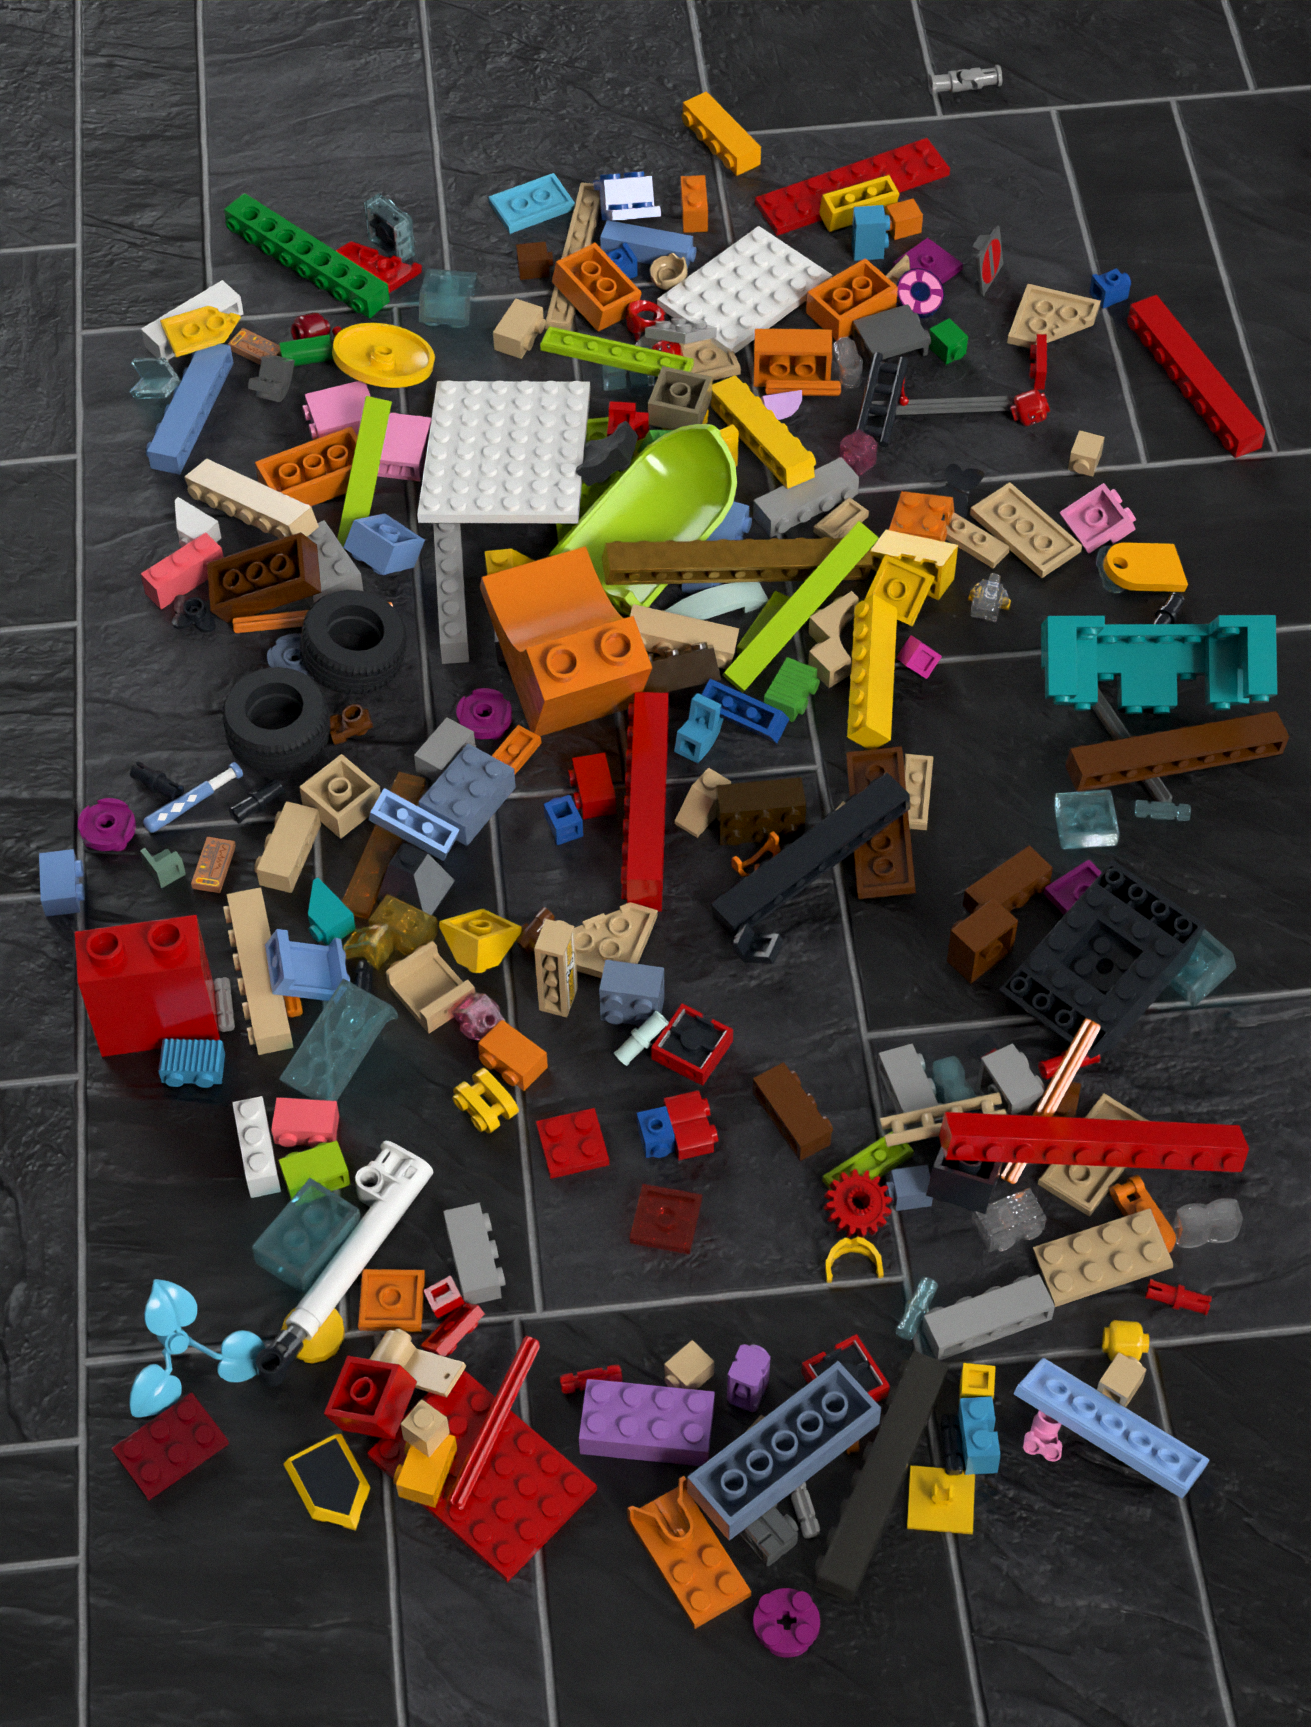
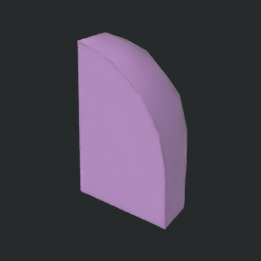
[760,390,802,420]

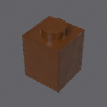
[516,241,553,280]

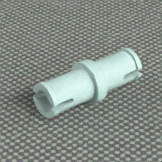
[614,1011,669,1066]

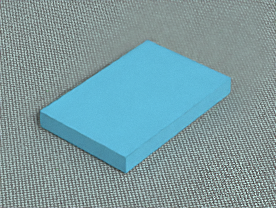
[488,173,575,234]

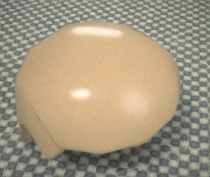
[650,253,687,290]

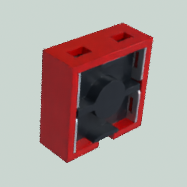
[651,1003,733,1086]
[801,1334,890,1402]

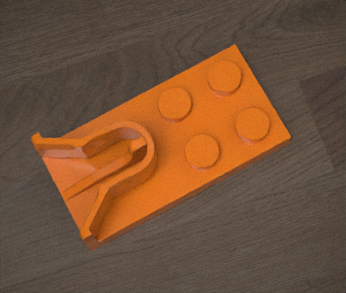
[627,1476,751,1629]

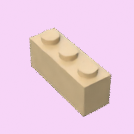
[254,801,321,893]

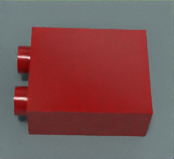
[75,915,220,1057]

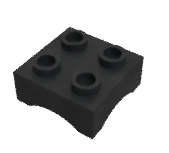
[576,421,638,487]

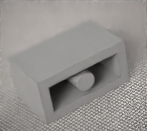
[414,717,476,782]

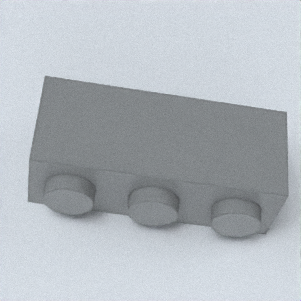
[877,1043,943,1143]
[443,1203,506,1304]

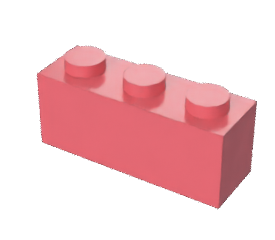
[141,532,224,609]

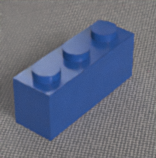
[702,679,789,743]

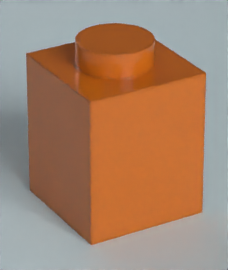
[886,198,923,240]

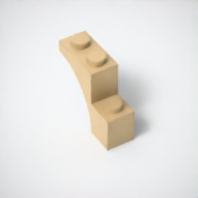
[808,591,859,688]

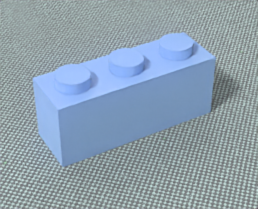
[369,788,460,861]

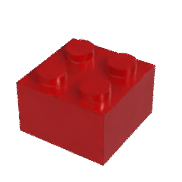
[324,1356,417,1440]

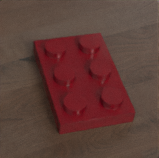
[111,1392,229,1501]

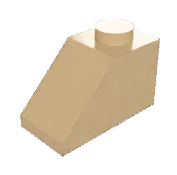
[675,768,731,838]

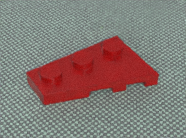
[336,241,422,293]

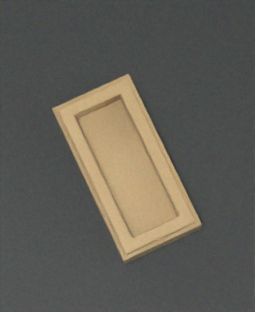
[813,498,869,538]

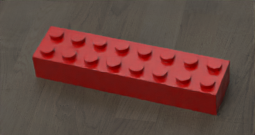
[621,692,668,912]

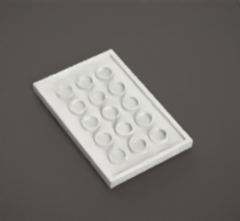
[657,226,832,354]

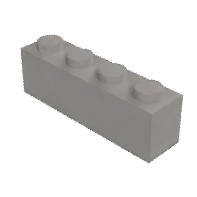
[753,457,859,538]
[922,1274,1055,1361]

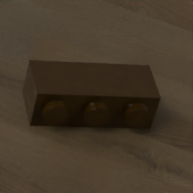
[643,642,721,693]

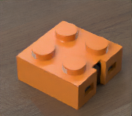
[889,491,954,542]

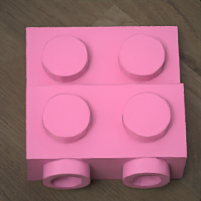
[1059,483,1136,554]

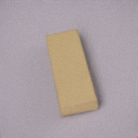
[904,754,933,830]

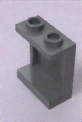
[852,304,931,369]

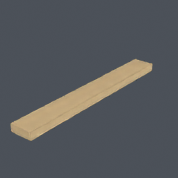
[545,183,601,331]

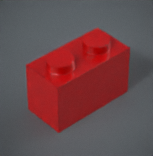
[568,753,616,819]

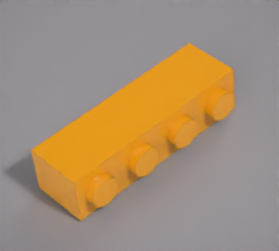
[681,91,761,176]

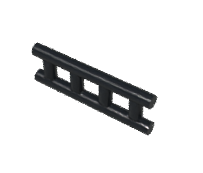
[853,352,908,447]

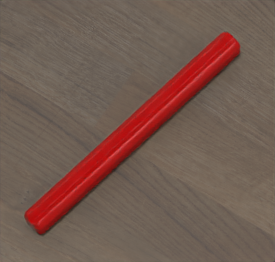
[447,1336,540,1510]

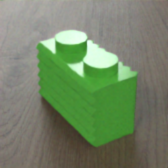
[764,657,820,722]

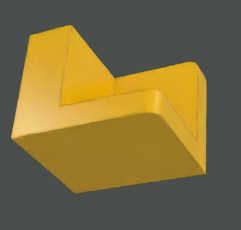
[958,1363,995,1407]

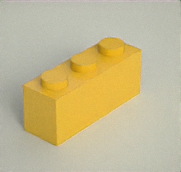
[819,175,899,232]

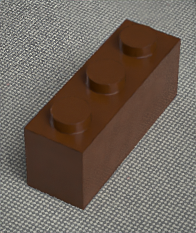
[963,845,1053,914]
[752,1062,833,1161]

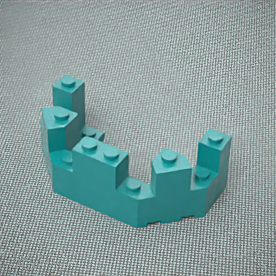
[1041,615,1277,714]

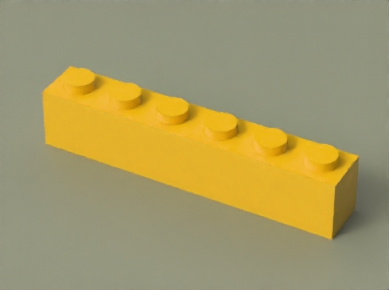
[710,375,816,489]
[847,594,897,750]

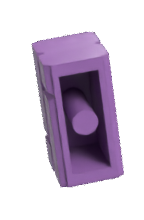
[727,1344,770,1413]

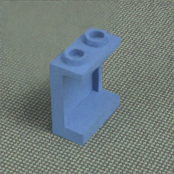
[265,929,350,1002]

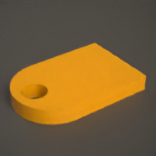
[1103,543,1188,592]

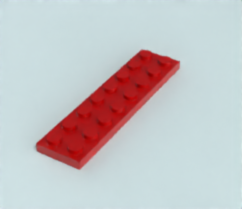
[755,138,950,236]

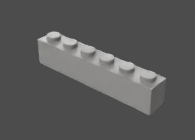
[433,523,469,664]

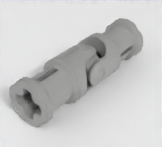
[928,65,1002,95]

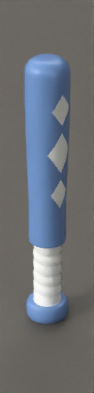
[143,762,243,833]

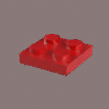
[536,1108,609,1179]

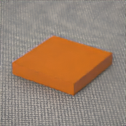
[358,1269,425,1332]

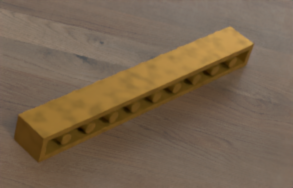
[602,537,873,585]

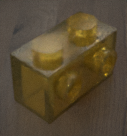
[369,894,438,956]

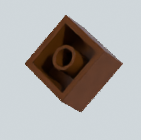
[947,898,1018,984]

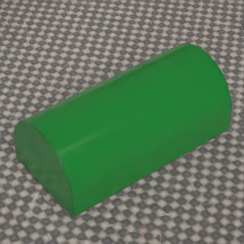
[279,335,333,367]

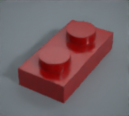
[1029,334,1047,390]
[420,1302,485,1357]

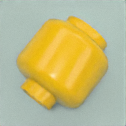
[1102,1320,1149,1361]

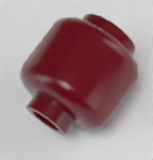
[291,312,330,340]

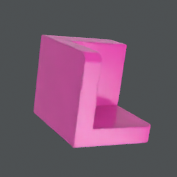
[896,635,942,679]

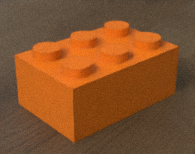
[552,243,642,332]
[806,258,898,342]
[754,329,832,387]

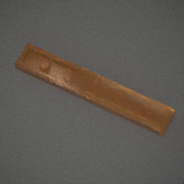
[342,772,426,919]

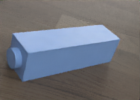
[600,220,697,269]

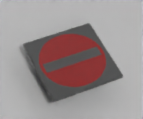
[972,225,1003,296]

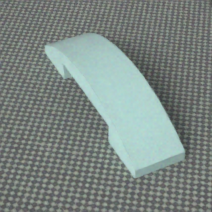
[665,582,769,620]

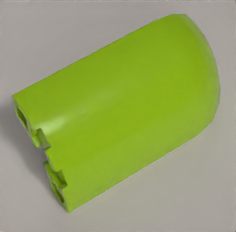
[549,424,737,616]

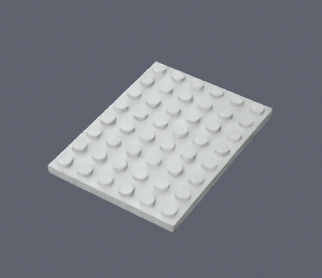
[417,380,590,523]

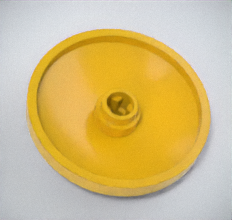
[332,323,435,388]

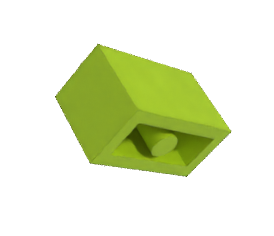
[279,1140,351,1204]

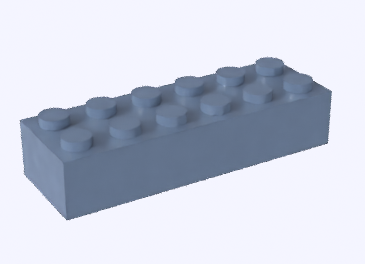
[687,1361,881,1541]

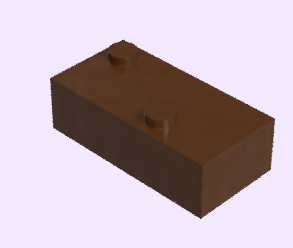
[207,532,322,623]

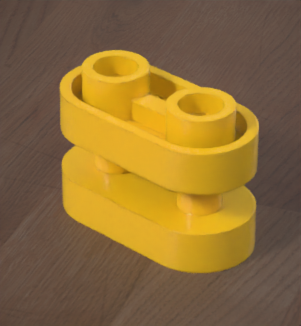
[452,1068,519,1133]

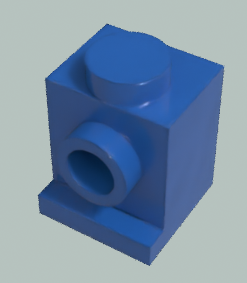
[606,242,638,279]
[1089,268,1131,309]
[544,795,583,845]

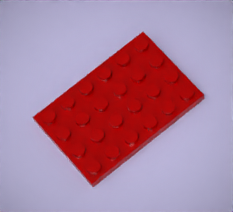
[367,1370,597,1583]

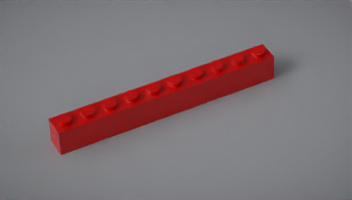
[939,1112,1249,1172]

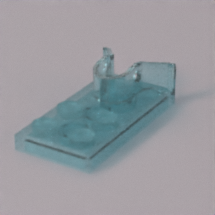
[279,978,398,1101]

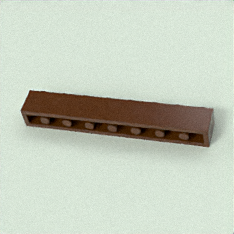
[1065,711,1290,792]

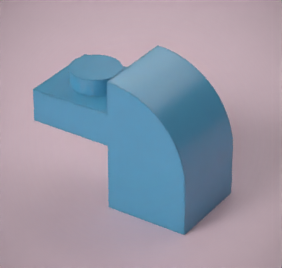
[674,693,723,763]

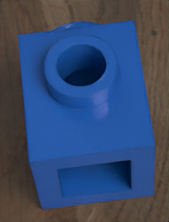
[637,1106,675,1158]

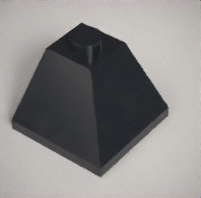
[376,843,455,926]

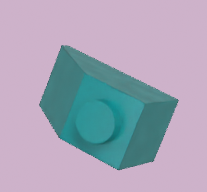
[308,877,356,946]

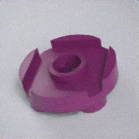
[456,688,512,739]
[78,798,136,851]
[753,1588,820,1657]

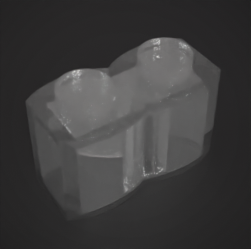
[1172,1198,1243,1248]

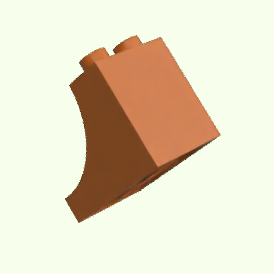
[480,546,652,736]

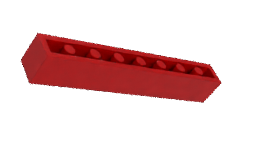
[1127,295,1266,458]

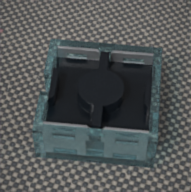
[364,193,415,262]

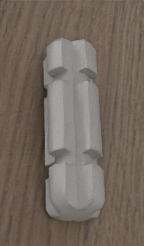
[214,977,235,1032]
[790,1482,820,1538]

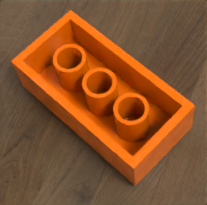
[255,426,358,506]

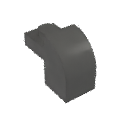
[248,354,295,402]

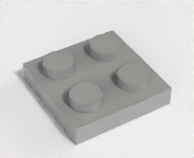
[645,318,717,344]

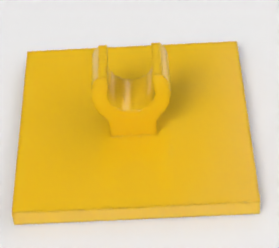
[907,1465,975,1534]

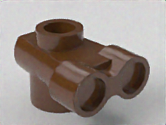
[330,704,373,745]
[516,907,555,954]

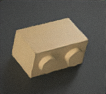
[493,299,546,359]

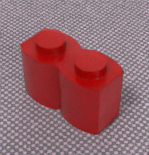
[663,1090,718,1160]

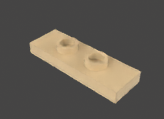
[946,513,1010,568]

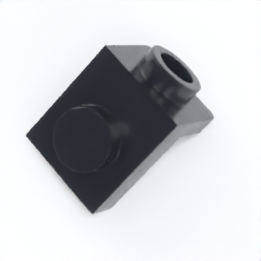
[733,923,783,964]

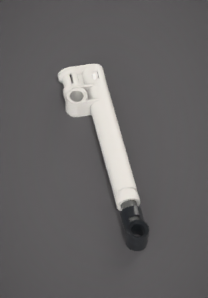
[256,1141,433,1387]

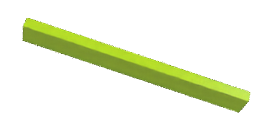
[722,521,879,693]

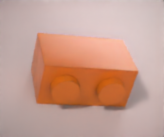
[681,175,708,233]
[478,1020,548,1091]

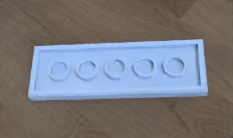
[1014,1358,1209,1499]

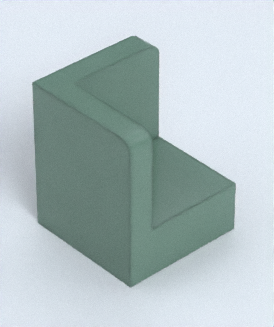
[140,848,186,888]

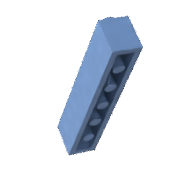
[146,344,233,475]

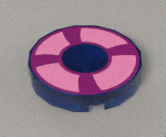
[896,268,944,318]

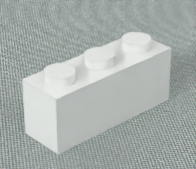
[232,1096,281,1198]

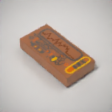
[228,328,281,365]
[191,837,236,893]

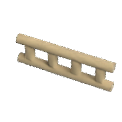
[880,1092,1007,1147]

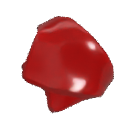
[626,300,665,341]

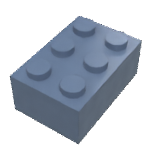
[419,744,516,846]

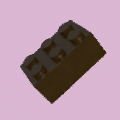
[716,777,806,846]

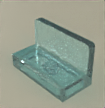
[129,357,181,399]

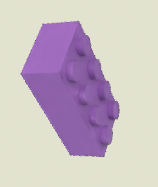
[579,1379,715,1466]

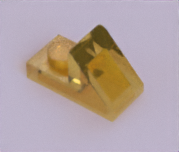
[342,922,394,970]

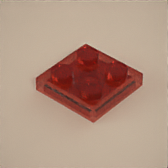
[630,1184,703,1254]

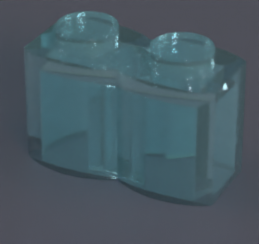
[931,1056,976,1113]

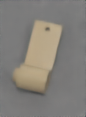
[369,1329,466,1397]

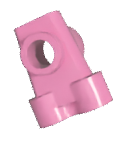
[1023,1410,1062,1462]

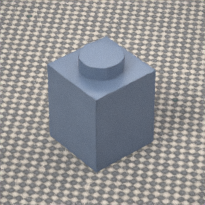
[886,1165,933,1211]

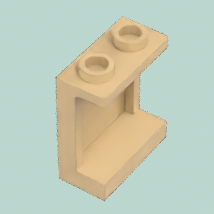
[386,941,476,1034]

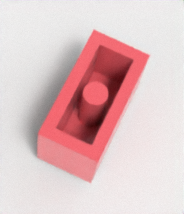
[271,1098,339,1148]

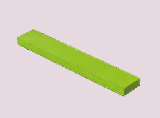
[540,326,694,377]
[337,396,392,550]

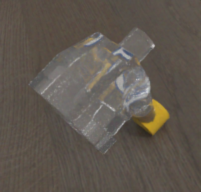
[968,573,1011,623]

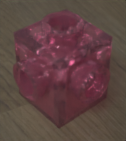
[840,429,878,476]
[451,993,505,1040]

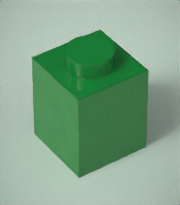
[928,318,968,365]

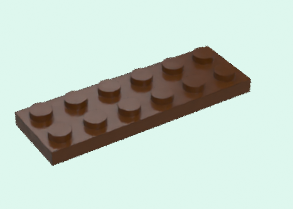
[846,746,916,899]

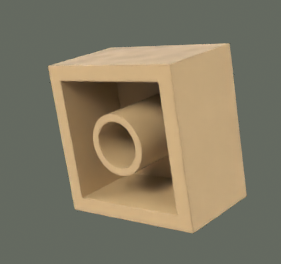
[299,754,381,839]

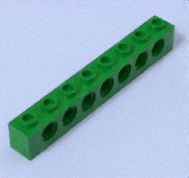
[224,193,390,319]

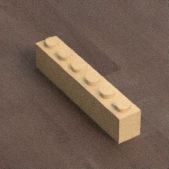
[185,459,319,539]
[223,887,294,1055]

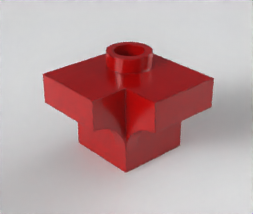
[607,401,649,441]

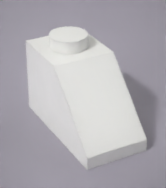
[175,497,221,548]

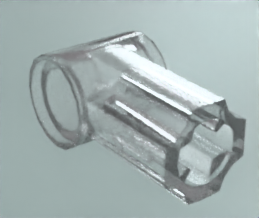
[833,337,863,388]

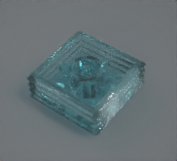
[1053,790,1120,849]

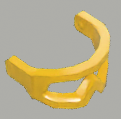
[825,1237,884,1283]

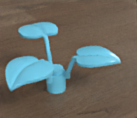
[129,1279,266,1417]

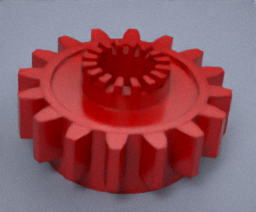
[824,1169,892,1238]

